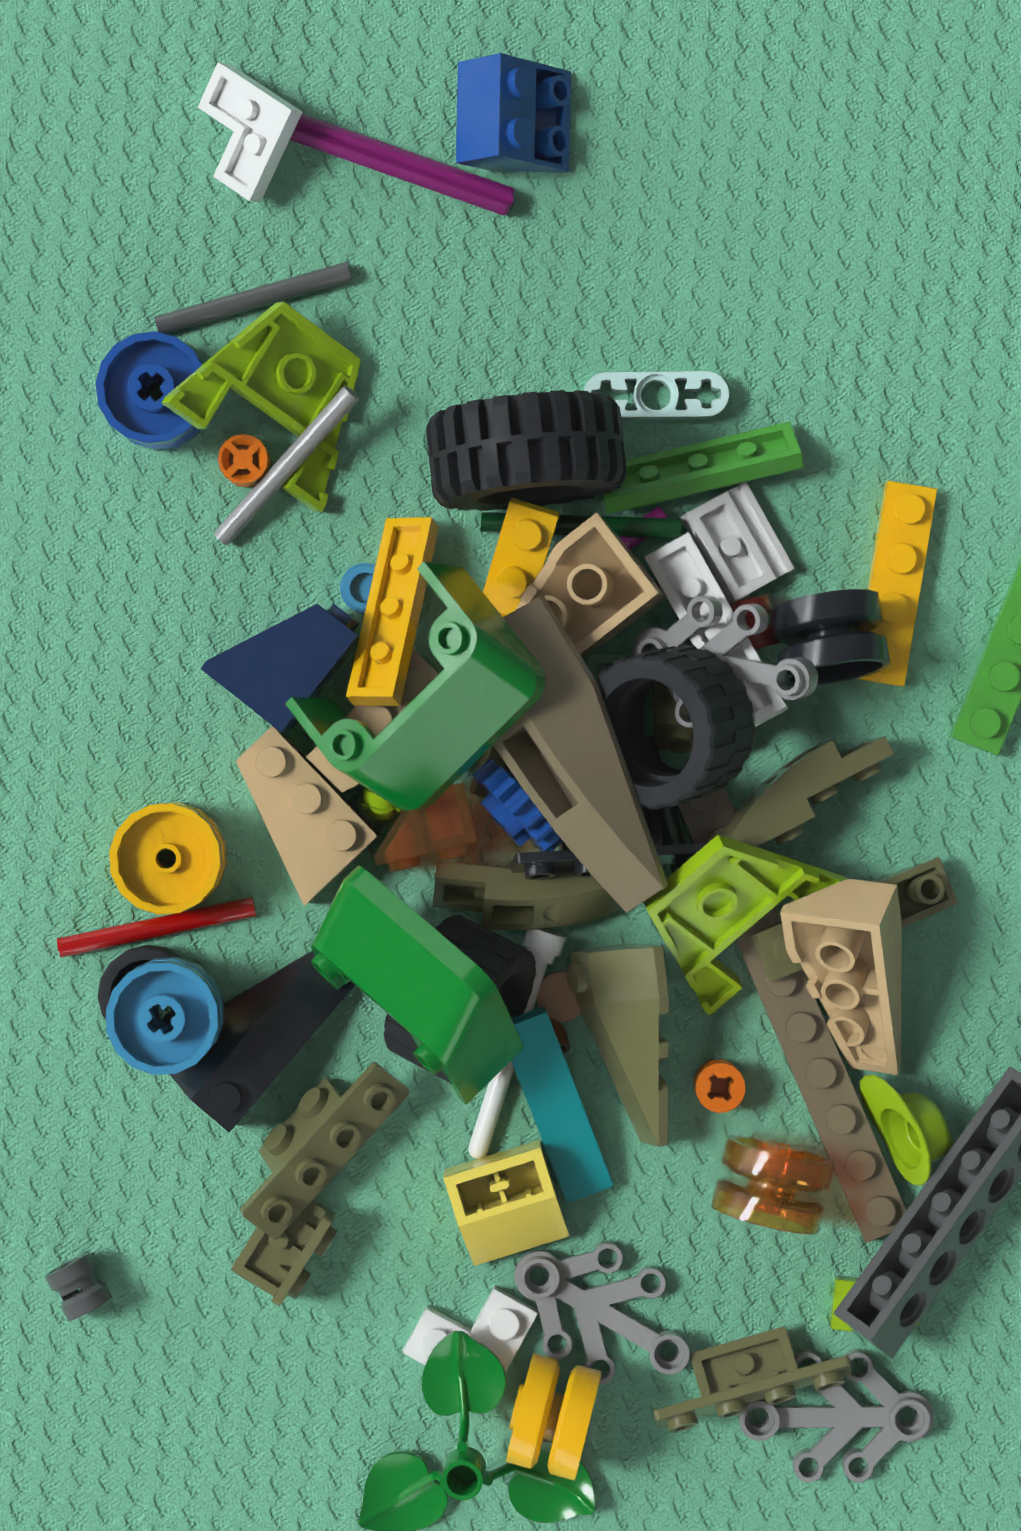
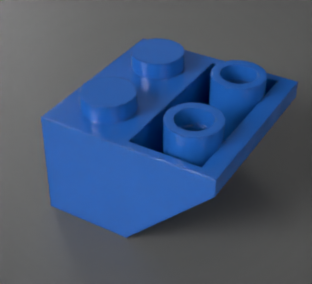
[456,53,571,173]

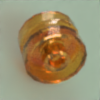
[711,1135,835,1235]

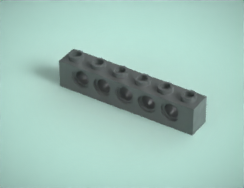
[833,1067,1021,1359]

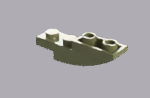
[721,736,894,847]
[750,857,958,981]
[433,861,623,930]

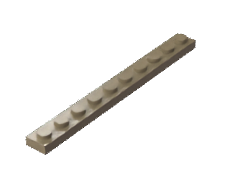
[677,787,907,1243]

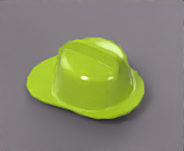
[859,1075,954,1186]

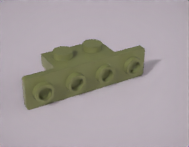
[240,1062,409,1239]
[653,1326,851,1433]

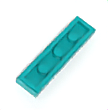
[511,1006,614,1204]

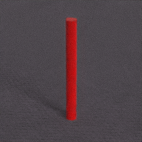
[57,897,257,958]

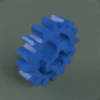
[472,759,563,852]

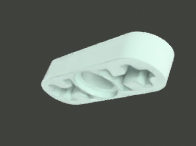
[584,371,729,420]

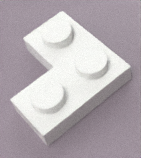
[198,62,302,202]
[402,1286,538,1373]

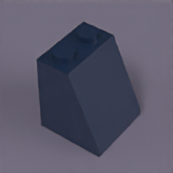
[200,603,360,733]

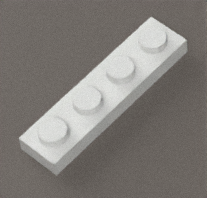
[645,532,788,727]

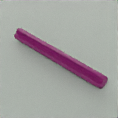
[290,114,515,215]

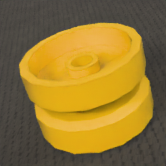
[109,802,227,915]
[506,1353,602,1481]

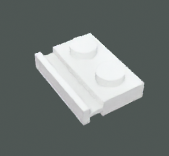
[680,482,794,605]

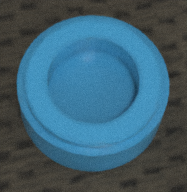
[340,563,376,614]

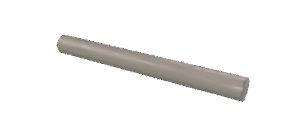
[214,386,360,546]

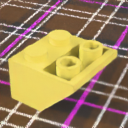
[443,1139,569,1266]

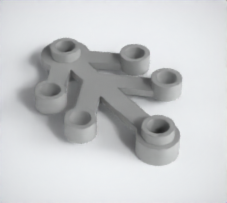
[633,595,818,728]
[514,1240,690,1385]
[738,1349,933,1483]

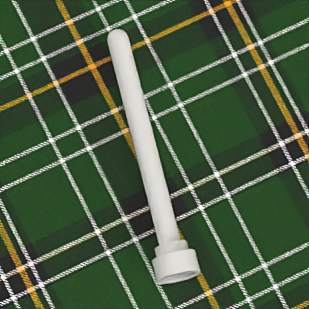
[468,929,567,1159]

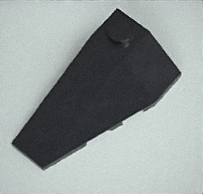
[169,951,355,1132]

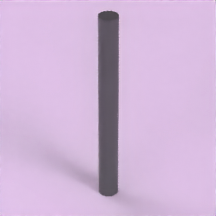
[154,261,352,334]

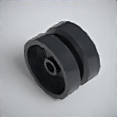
[769,589,891,686]

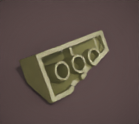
[567,943,669,1147]

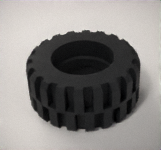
[426,390,627,511]

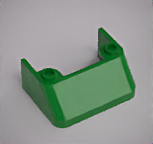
[285,562,546,811]
[311,866,524,1105]

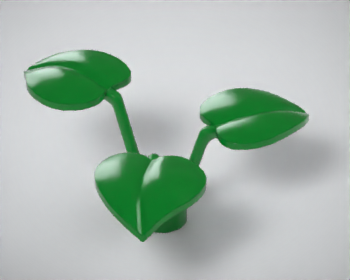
[358,1331,596,1531]

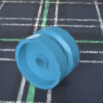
[106,957,225,1075]

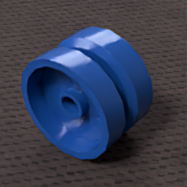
[95,331,203,451]

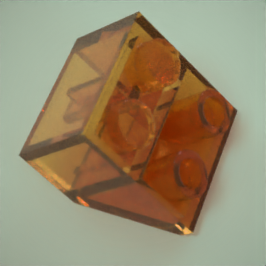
[374,781,478,872]

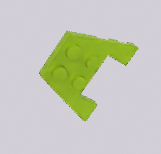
[161,302,361,512]
[644,834,847,1015]

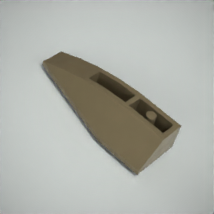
[493,596,668,912]

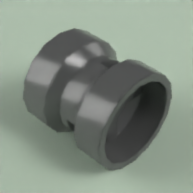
[45,1252,112,1321]

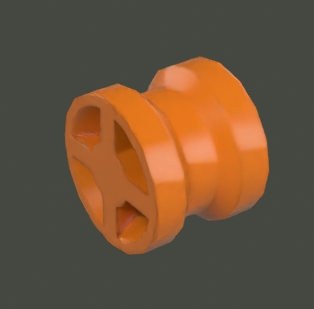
[218,434,271,488]
[693,1059,746,1113]

